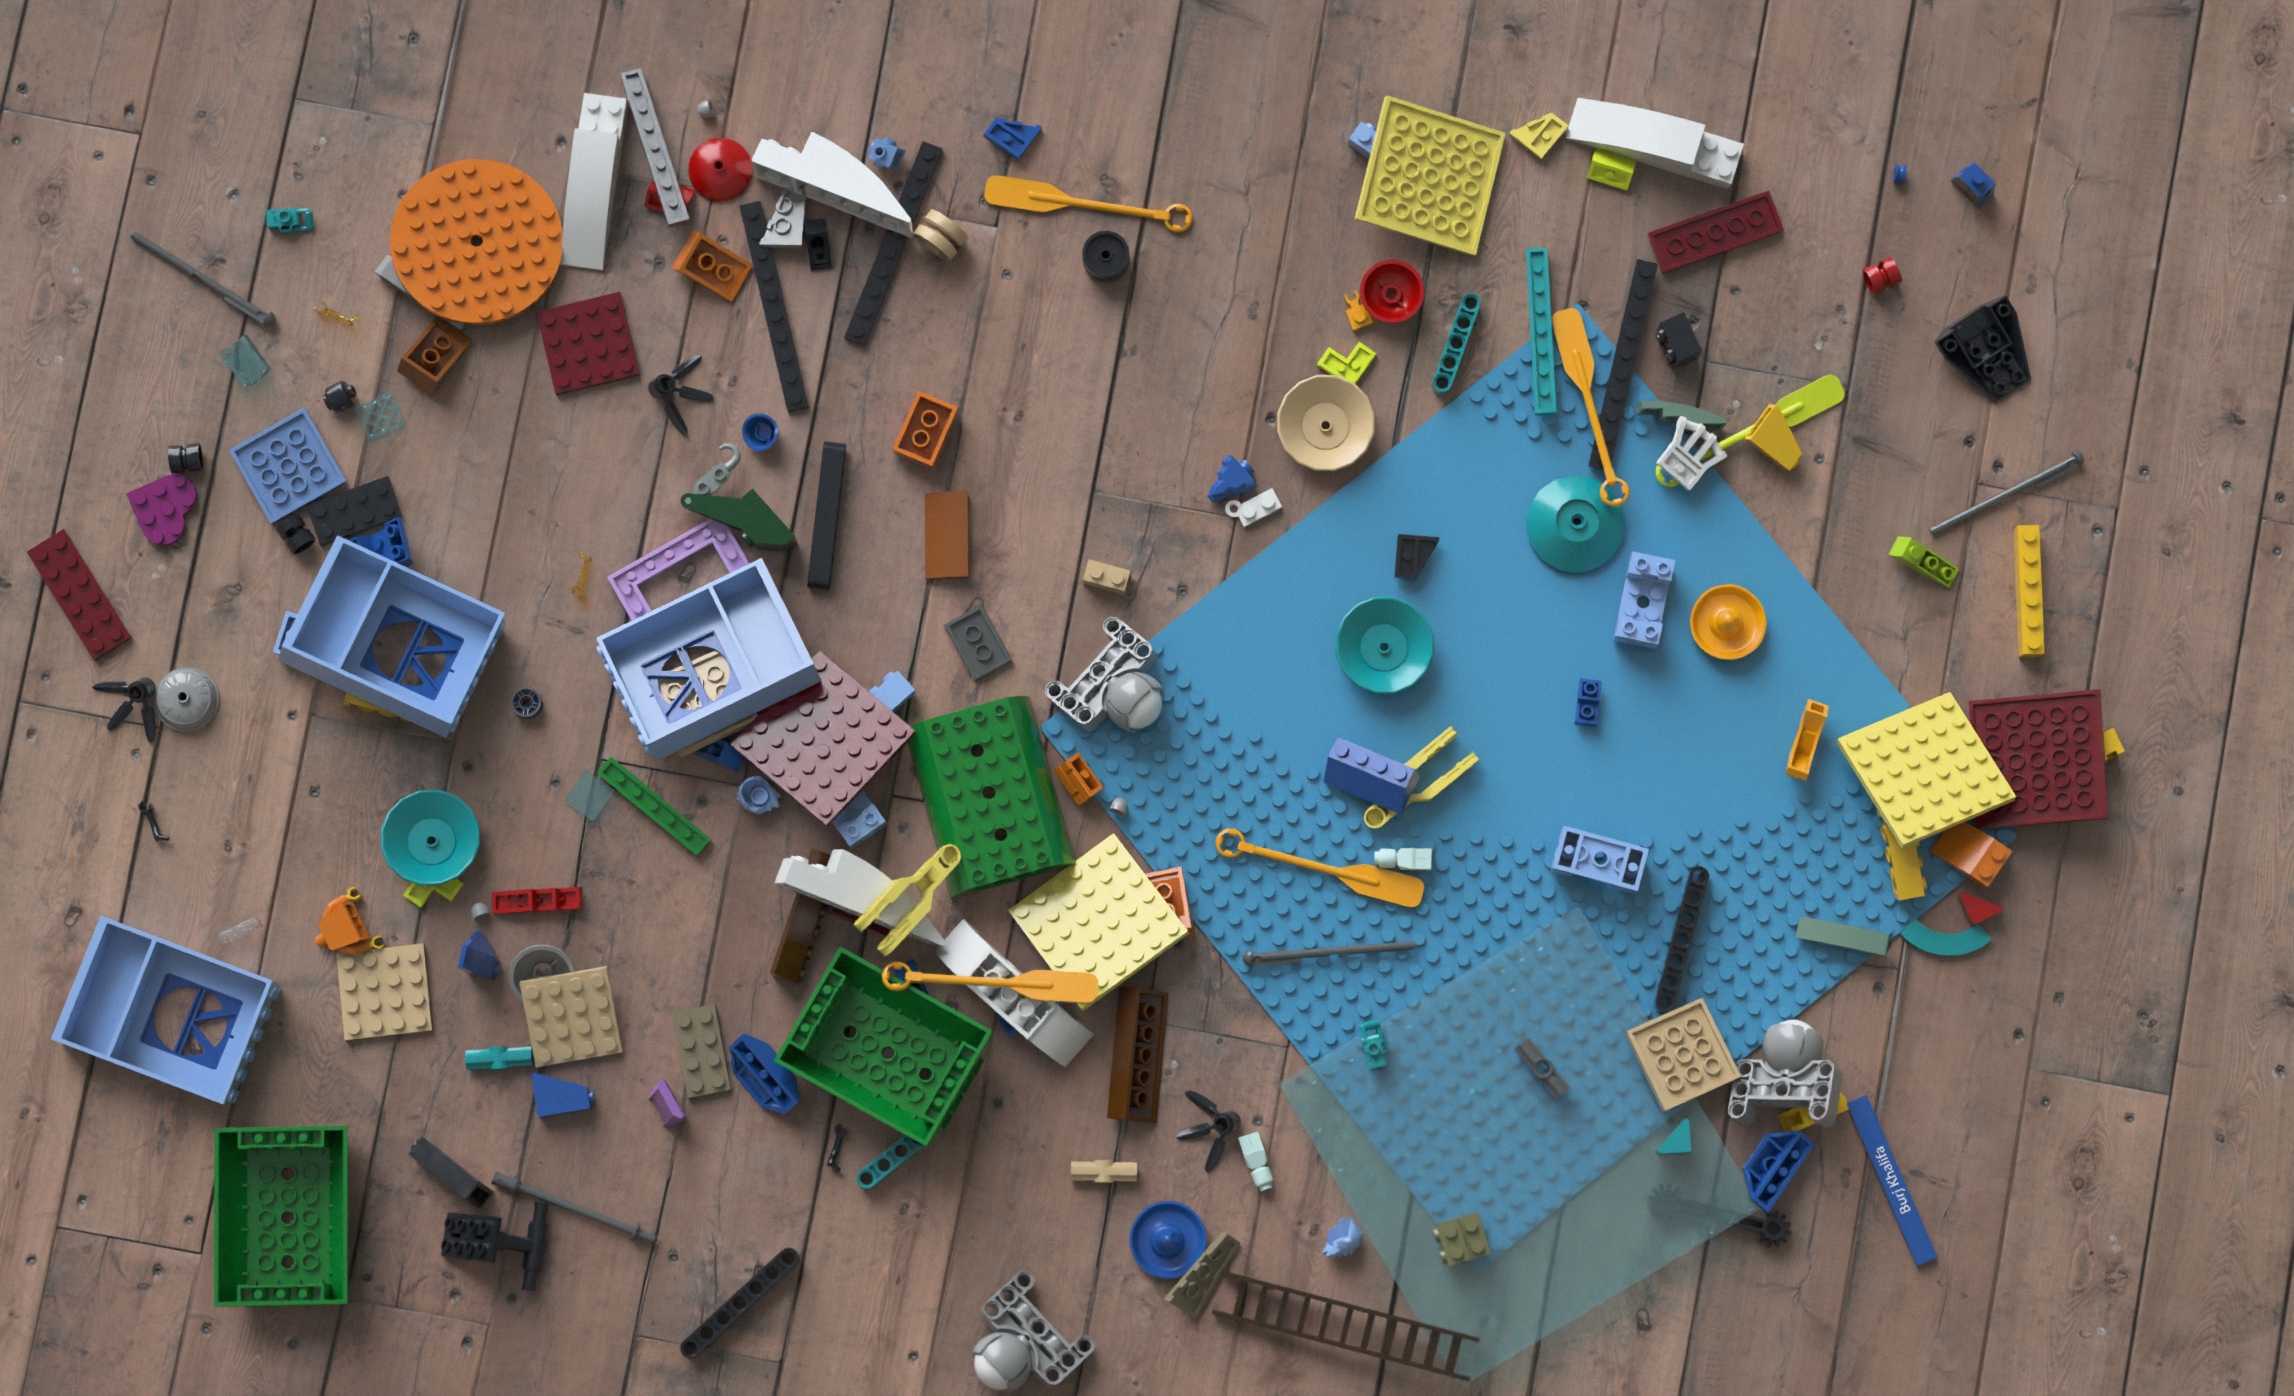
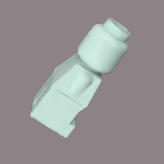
[1374,848,1432,871]
[1238,1131,1273,1191]

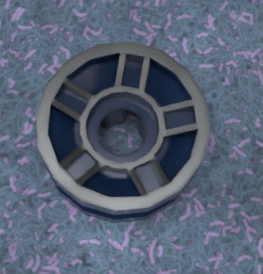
[511,687,543,719]

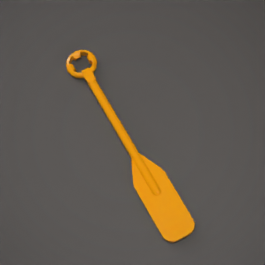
[984,175,1193,233]
[1551,308,1630,507]
[1215,828,1424,908]
[882,962,1098,1003]

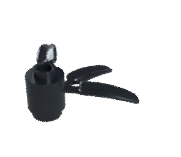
[648,355,714,434]
[92,677,156,742]
[1176,1090,1241,1172]

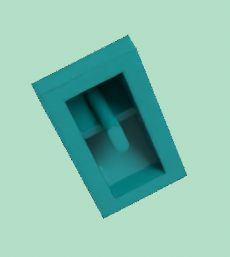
[1655,1118,1691,1155]

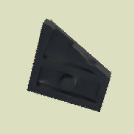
[1394,534,1440,580]

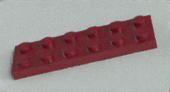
[1648,191,1784,274]
[27,529,132,661]

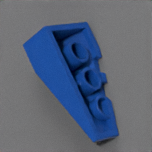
[458,930,501,980]

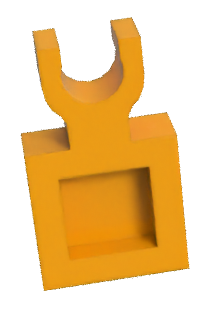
[1343,290,1373,331]

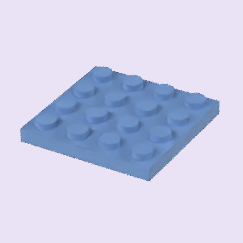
[229,408,347,525]

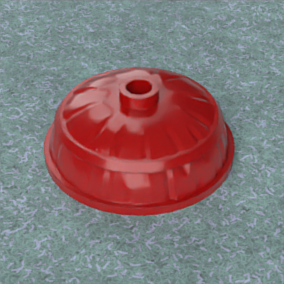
[1360,260,1424,324]

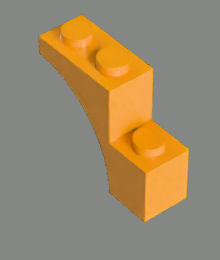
[1785,699,1829,781]

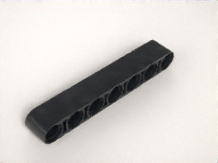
[807,441,846,590]
[1653,866,1709,1014]
[680,1248,800,1358]

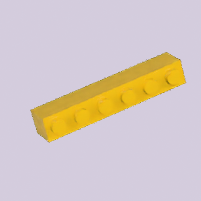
[2013,525,2045,658]

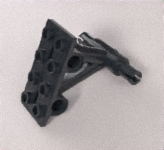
[441,1202,549,1292]

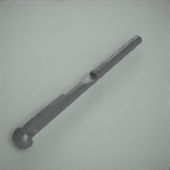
[131,231,276,327]
[1930,451,2084,536]
[1242,941,1416,966]

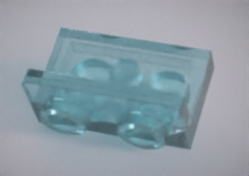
[220,335,271,386]

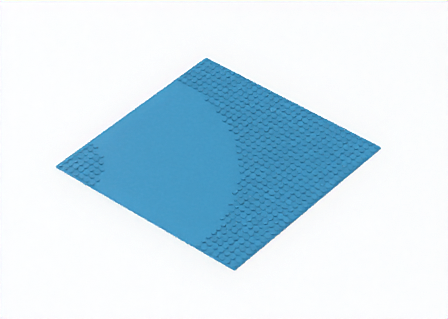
[1041,304,2016,1272]

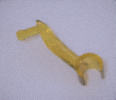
[314,301,361,326]
[571,551,592,600]

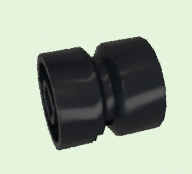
[168,443,203,474]
[276,514,316,555]

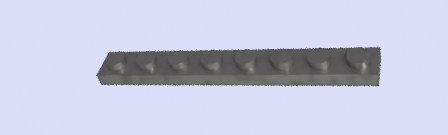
[620,68,689,228]

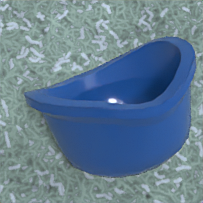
[742,414,778,451]

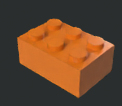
[892,391,959,470]

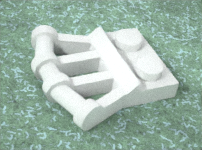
[1656,416,1727,490]

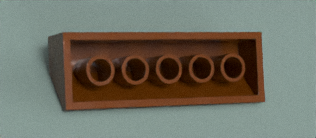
[770,848,831,984]
[1107,987,1168,1124]

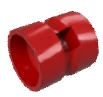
[1862,257,1902,295]

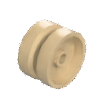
[913,209,968,262]

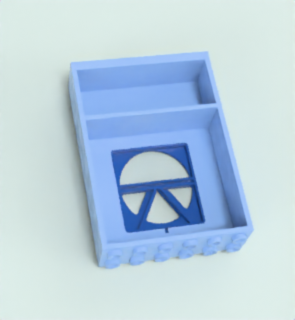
[278,535,506,738]
[596,558,822,761]
[51,916,280,1107]

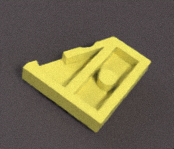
[1509,113,1568,160]

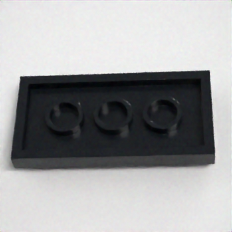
[306,476,403,546]

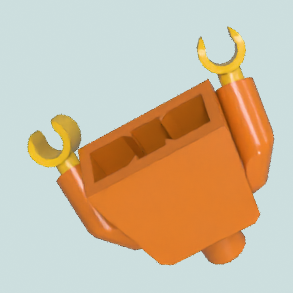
[315,887,384,955]

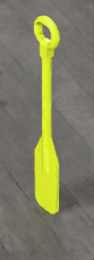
[1655,374,1845,487]

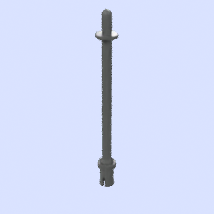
[491,1171,657,1243]

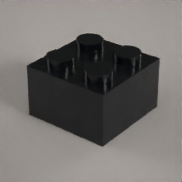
[1655,312,1702,369]

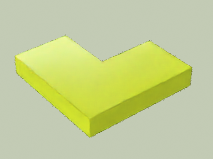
[1317,342,1377,384]
[403,879,464,908]

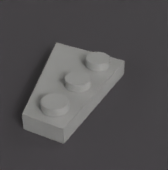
[759,185,807,248]

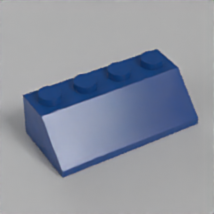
[1324,737,1420,815]

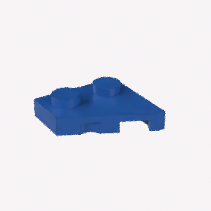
[983,118,1042,161]

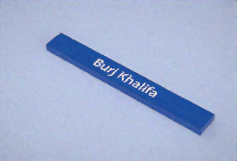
[1847,1095,1937,1266]

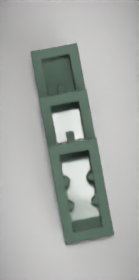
[1635,400,1727,431]
[1796,916,1890,956]

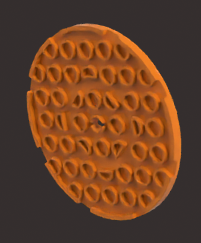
[390,159,563,325]

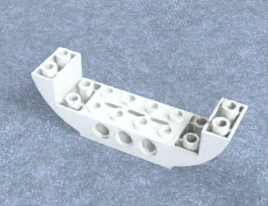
[935,918,1094,1067]

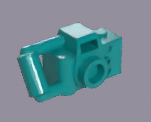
[266,208,314,235]
[1360,1020,1389,1070]

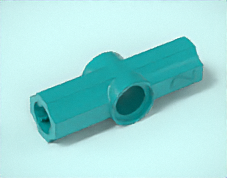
[465,1046,533,1070]

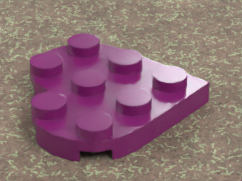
[126,474,197,546]

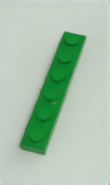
[597,757,711,856]

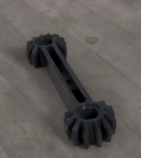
[1647,1183,1791,1247]

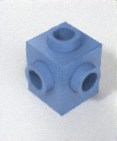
[868,137,906,170]

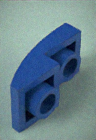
[1574,678,1602,727]

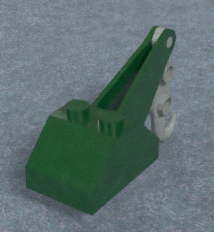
[681,443,798,552]

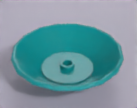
[1526,475,1625,573]
[1336,597,1434,694]
[381,790,480,886]

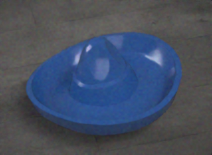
[1130,1201,1207,1279]

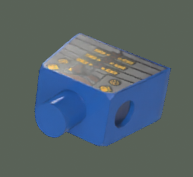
[1950,162,1995,209]

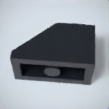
[804,218,832,270]

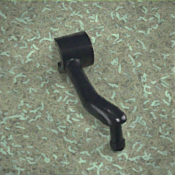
[138,801,170,842]
[827,1124,848,1173]

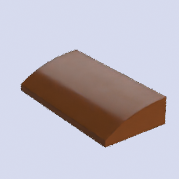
[925,491,969,580]

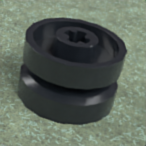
[1082,230,1129,283]

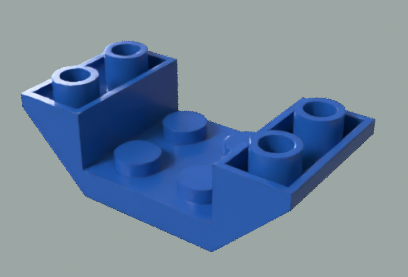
[348,517,414,567]

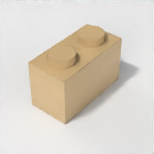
[1083,559,1130,595]

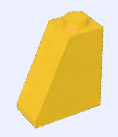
[1744,404,1802,471]
[1777,1090,1849,1132]

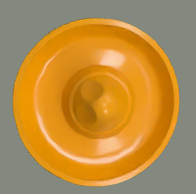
[1690,584,1766,660]

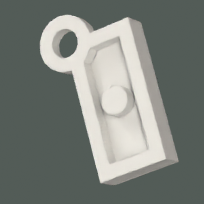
[1225,488,1282,528]

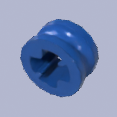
[1893,164,1907,184]

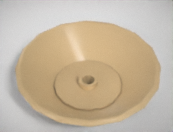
[1277,375,1375,471]

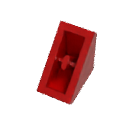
[1958,892,2003,926]

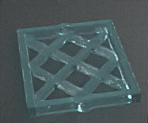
[355,392,405,440]

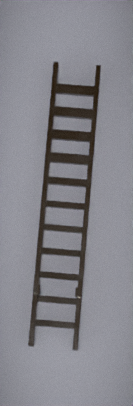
[1212,1271,1481,1381]

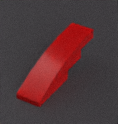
[491,887,583,914]

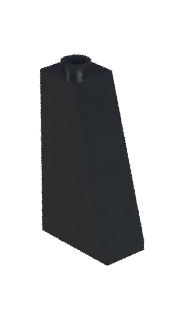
[409,1137,494,1208]

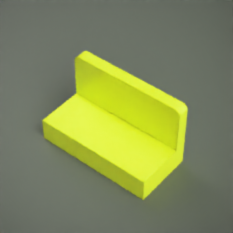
[1586,148,1636,190]

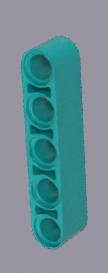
[1432,293,1481,396]
[857,1129,946,1190]

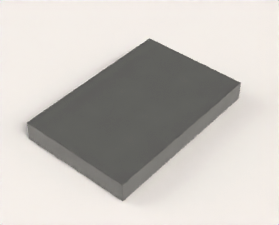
[944,604,1013,682]

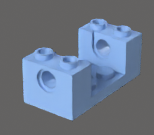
[1613,552,1675,649]
[832,790,887,850]
[1550,826,1649,894]

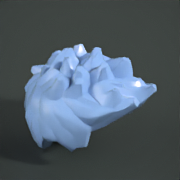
[736,776,781,814]
[1322,1217,1364,1258]

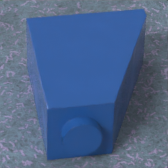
[531,1073,595,1118]

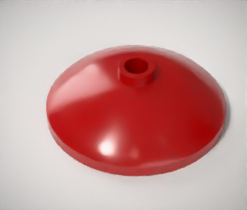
[688,138,753,201]

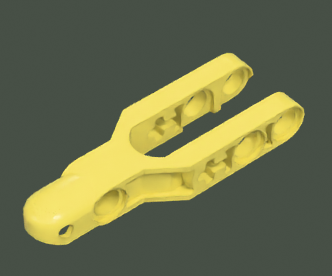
[1364,726,1480,829]
[854,844,961,956]

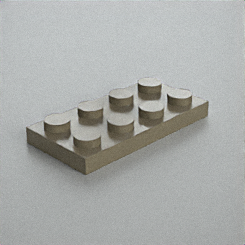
[671,1004,731,1099]

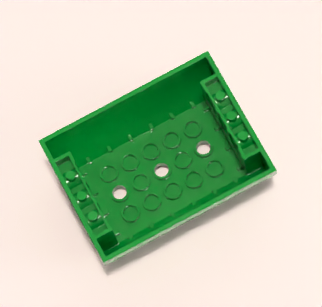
[907,696,1076,900]
[774,947,993,1147]
[214,1126,348,1307]

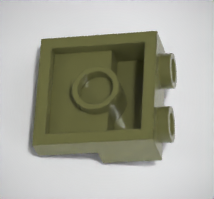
[1433,1212,1491,1267]

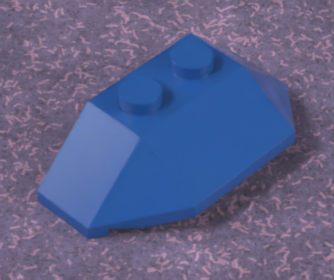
[729,1034,800,1115]
[1742,1130,1815,1213]

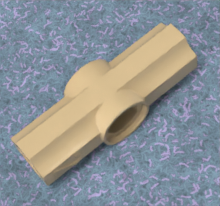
[1071,1160,1137,1183]

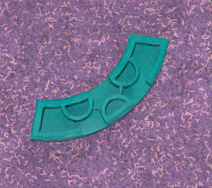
[1899,919,1992,956]

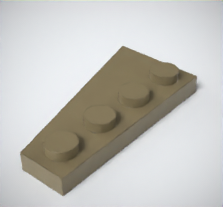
[1164,1231,1240,1319]

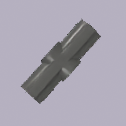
[1514,1038,1571,1101]

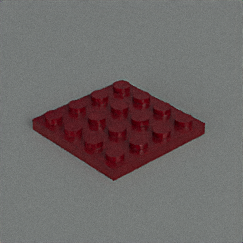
[536,292,640,395]

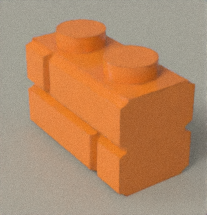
[1053,752,1104,806]

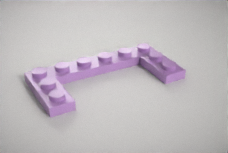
[607,519,749,621]

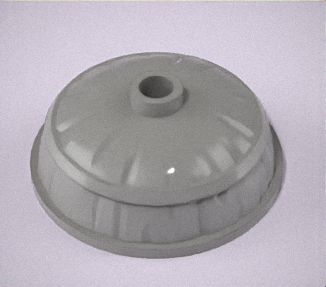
[154,667,219,732]
[509,945,575,1001]

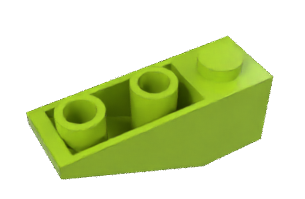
[1889,536,1959,588]

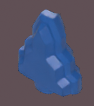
[1207,454,1258,502]

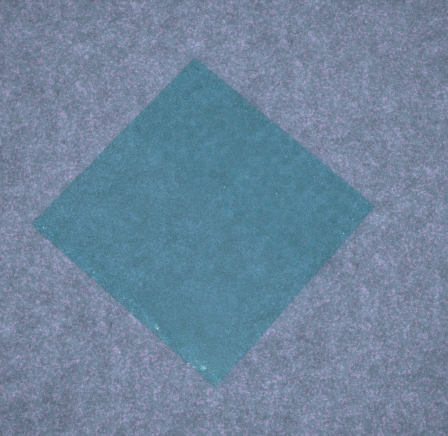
[1279,907,1760,1387]

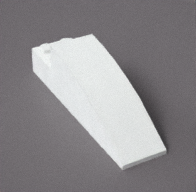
[560,93,629,271]
[1565,98,1744,190]
[751,132,913,238]
[775,849,946,946]

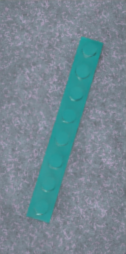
[1526,247,1557,416]

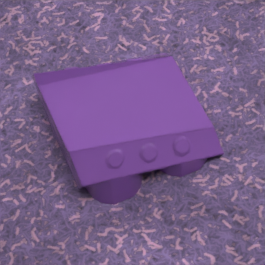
[648,1079,687,1128]

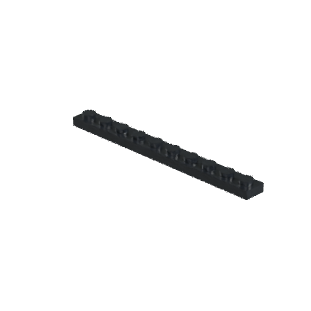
[844,141,943,346]
[739,201,809,412]
[1588,259,1658,470]

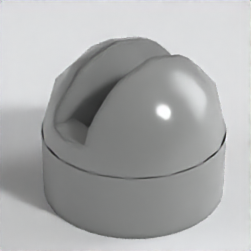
[697,100,715,118]
[1109,798,1128,816]
[471,903,490,921]

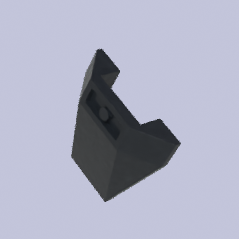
[1934,295,2031,403]

